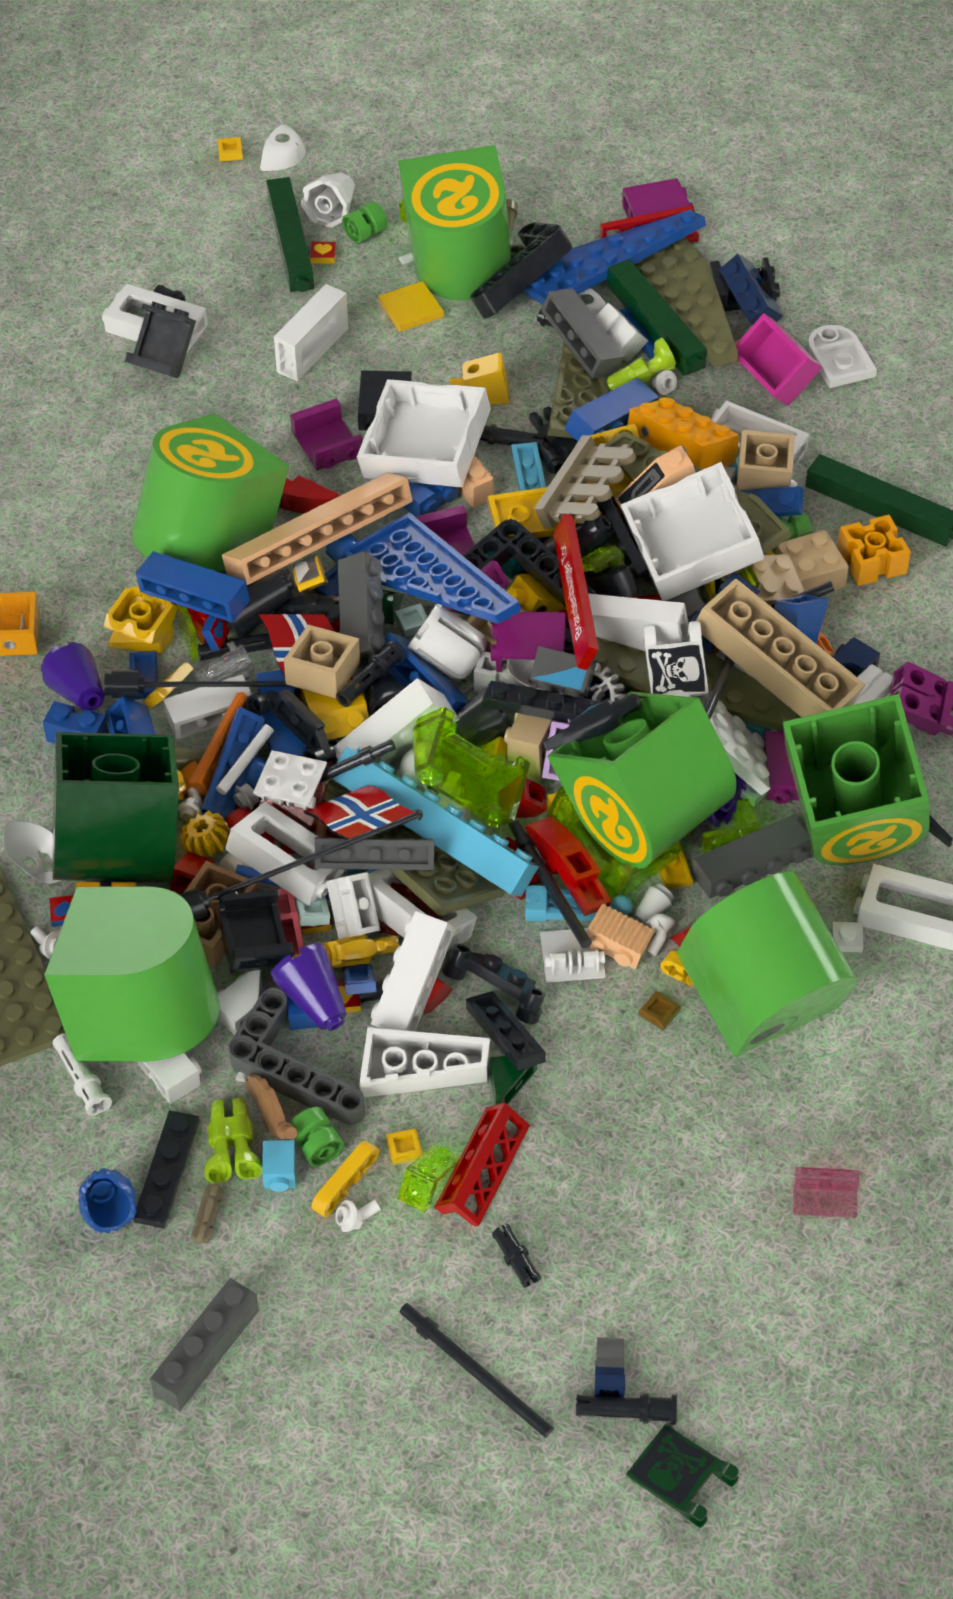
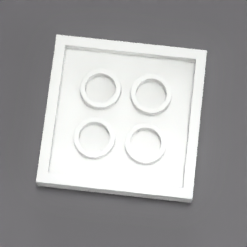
[699,695,770,796]

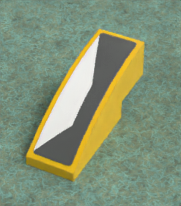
[292,554,328,593]

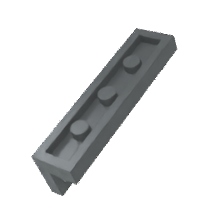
[314,837,434,870]

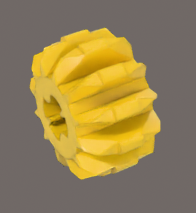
[180,811,230,859]

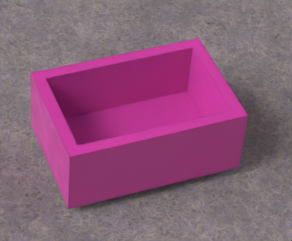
[736,313,823,406]

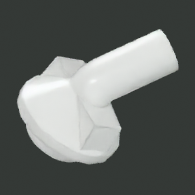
[652,370,677,395]
[178,787,203,823]
[646,914,675,956]
[30,926,60,959]
[335,1199,381,1232]

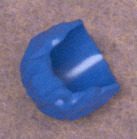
[78,1168,137,1234]

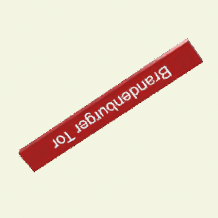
[553,513,599,670]

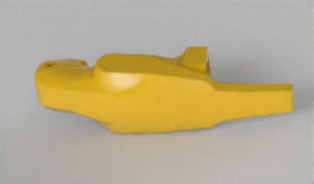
[293,934,400,968]

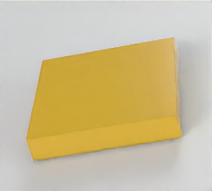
[378,281,444,332]

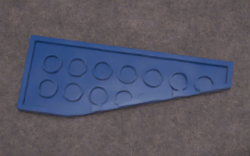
[521,210,706,305]
[342,513,522,624]

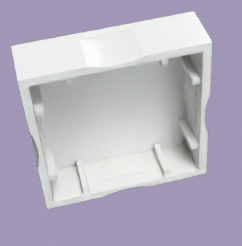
[357,379,491,487]
[621,462,765,601]

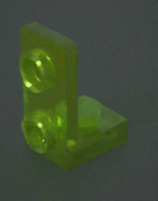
[582,545,636,596]
[701,798,760,853]
[397,1144,460,1213]

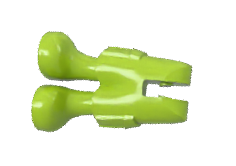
[607,337,676,392]
[204,1097,262,1183]

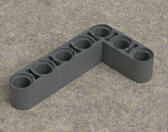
[229,988,365,1125]

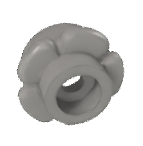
[233,783,259,810]

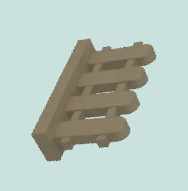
[534,435,636,529]

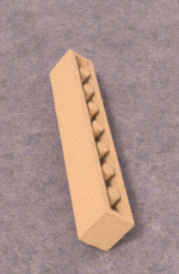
[222,473,413,585]

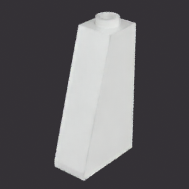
[588,594,690,651]

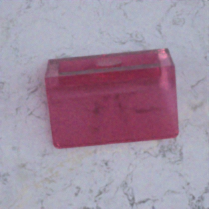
[793,1167,860,1218]

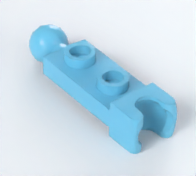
[525,885,633,922]

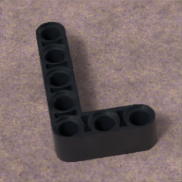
[470,222,573,319]
[463,519,596,609]
[584,551,639,598]

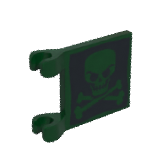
[626,1424,739,1528]

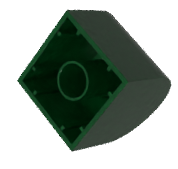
[52,732,179,882]

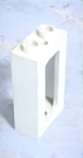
[102,284,208,354]
[274,284,348,381]
[711,401,809,469]
[225,802,348,906]
[853,864,953,950]
[368,869,477,951]

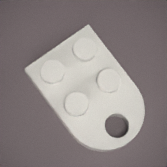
[808,325,877,389]

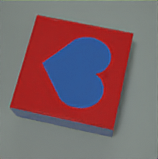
[201,615,229,651]
[49,895,74,927]

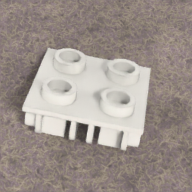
[253,750,327,810]
[540,928,606,983]

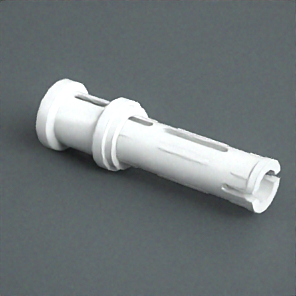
[52,1033,112,1116]

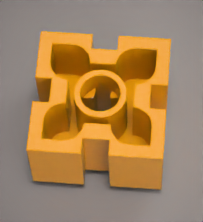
[837,515,911,586]

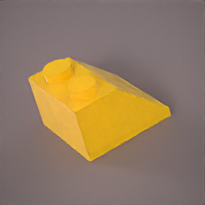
[302,680,369,742]

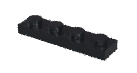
[596,494,653,583]
[483,681,600,723]
[466,991,546,1071]
[133,1110,200,1229]

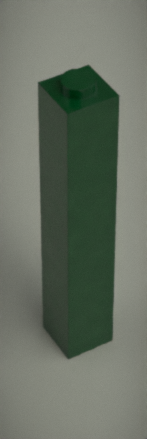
[266,177,314,292]
[607,259,707,376]
[805,454,953,547]

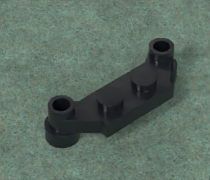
[246,688,336,762]
[442,944,545,1024]

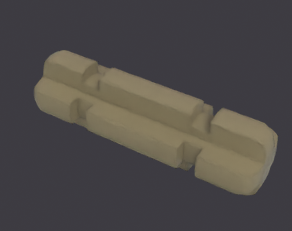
[191,1183,223,1244]

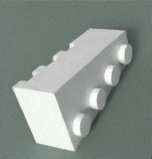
[334,678,459,764]
[359,1027,491,1097]

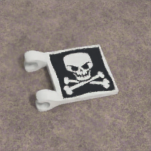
[643,621,709,697]

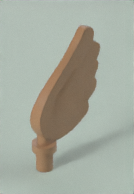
[245,1073,297,1140]

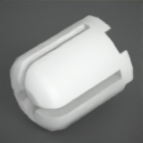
[407,604,487,680]

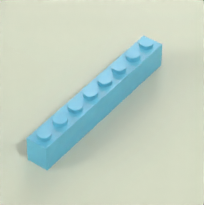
[332,747,539,897]

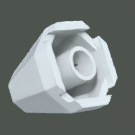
[301,173,355,228]

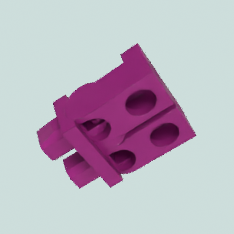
[889,661,953,735]

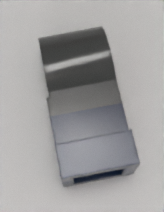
[594,1337,625,1397]

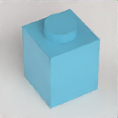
[262,1140,296,1192]

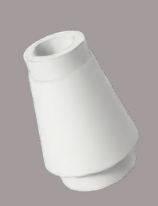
[633,883,674,926]

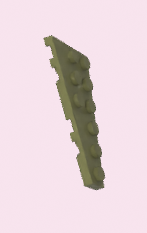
[547,341,609,438]

